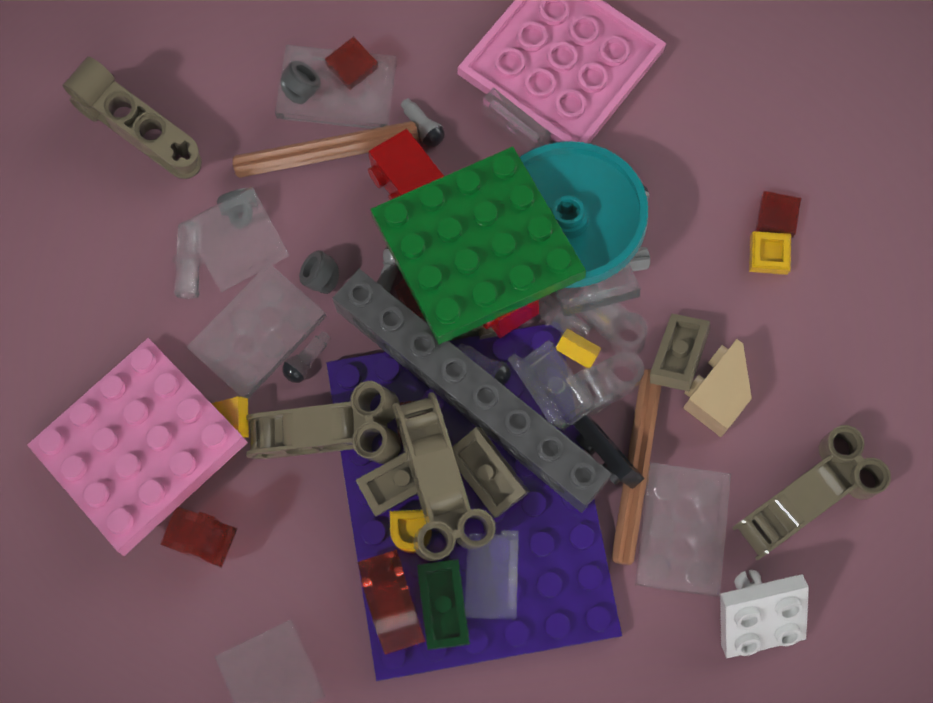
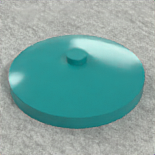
[520,141,648,288]

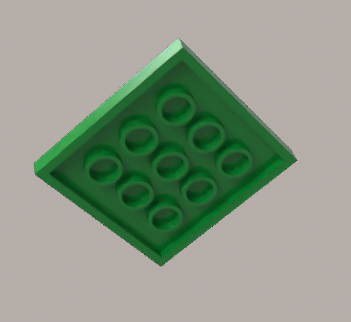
[370,146,586,345]

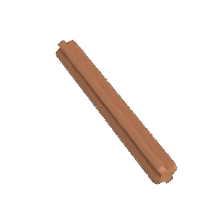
[233,121,419,178]
[611,369,661,565]

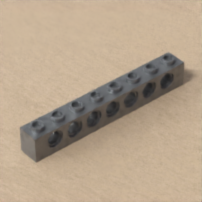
[333,269,612,513]

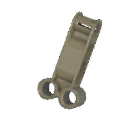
[63,57,202,179]
[246,381,401,464]
[393,392,496,561]
[732,425,891,561]

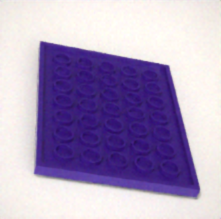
[326,322,622,681]

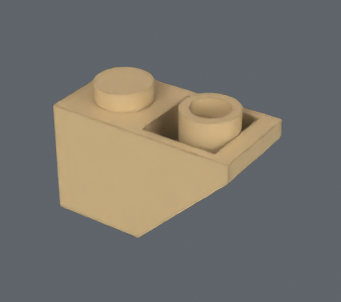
[683,339,752,437]

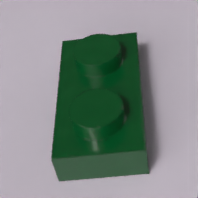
[417,559,470,651]

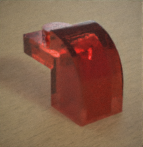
[160,507,238,568]
[357,549,425,655]

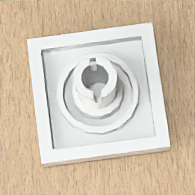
[720,570,809,659]

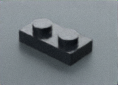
[571,412,645,489]

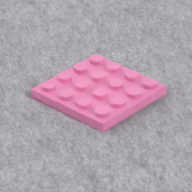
[457,0,666,143]
[27,338,248,556]

